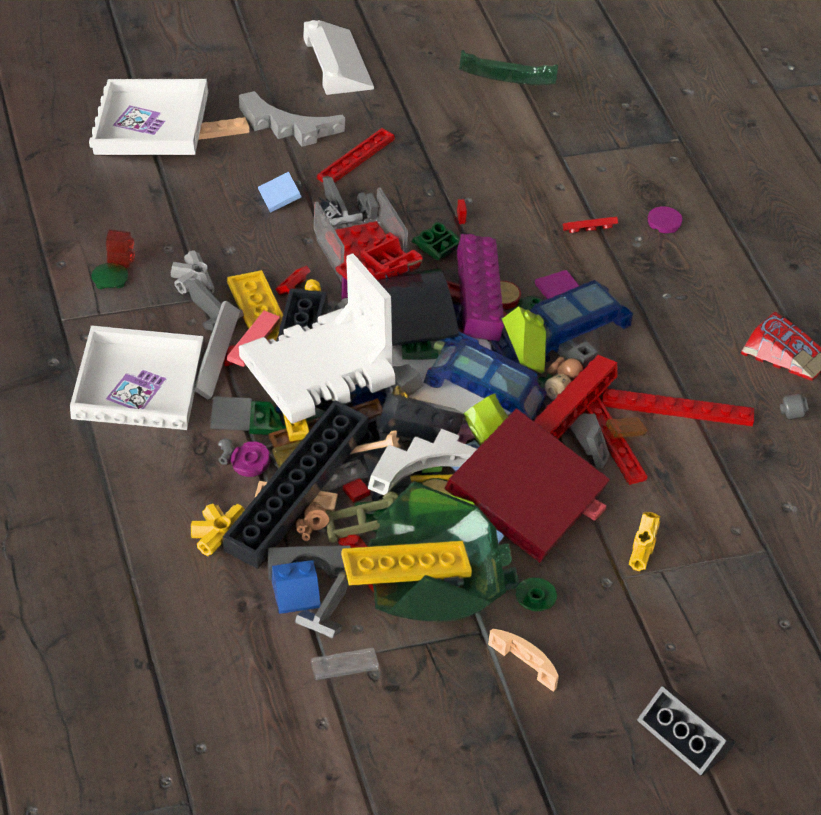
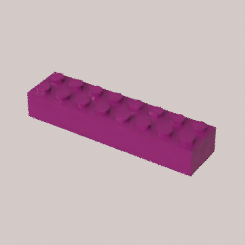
[457,234,504,341]

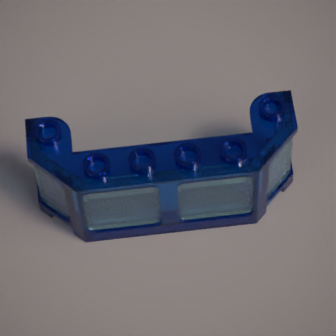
[530,280,633,363]
[423,338,547,421]

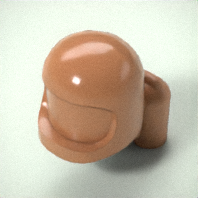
[547,357,583,382]
[296,503,329,541]

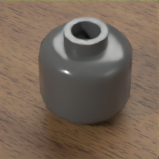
[780,393,808,420]

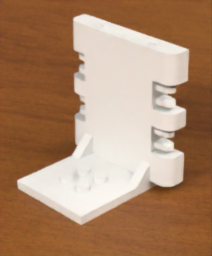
[239,254,395,424]

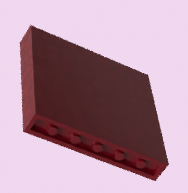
[444,408,610,563]

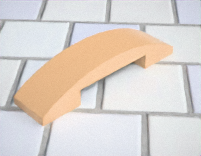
[488,629,559,692]

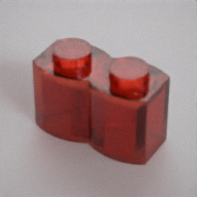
[106,230,135,267]

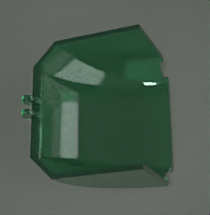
[369,481,512,623]

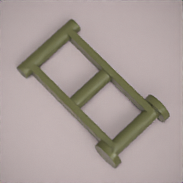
[326,492,404,543]

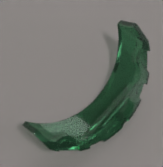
[459,50,558,85]

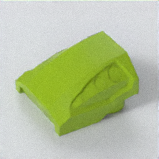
[463,393,508,446]

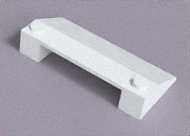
[304,20,374,95]

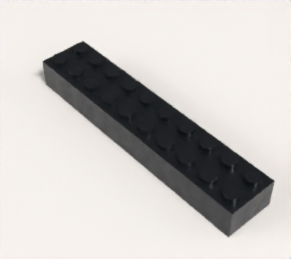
[223,400,368,569]

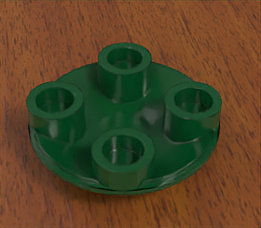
[91,263,128,289]

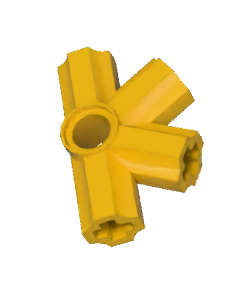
[191,504,245,556]
[629,512,660,571]

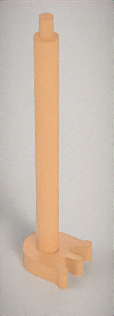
[350,431,401,454]

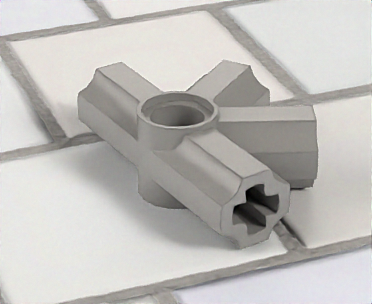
[171,250,215,294]

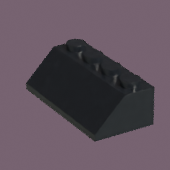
[276,289,328,342]
[376,393,465,443]
[637,686,735,776]

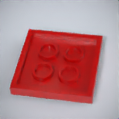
[328,221,386,262]

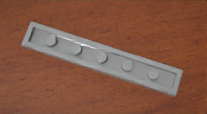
[193,301,240,400]

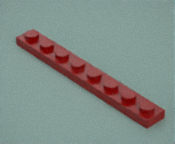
[602,388,754,426]

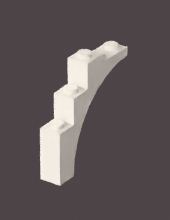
[368,429,477,495]

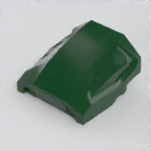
[412,222,460,260]

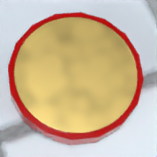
[500,281,521,309]

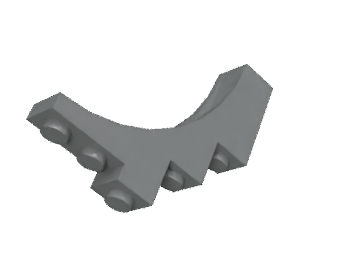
[239,91,345,147]

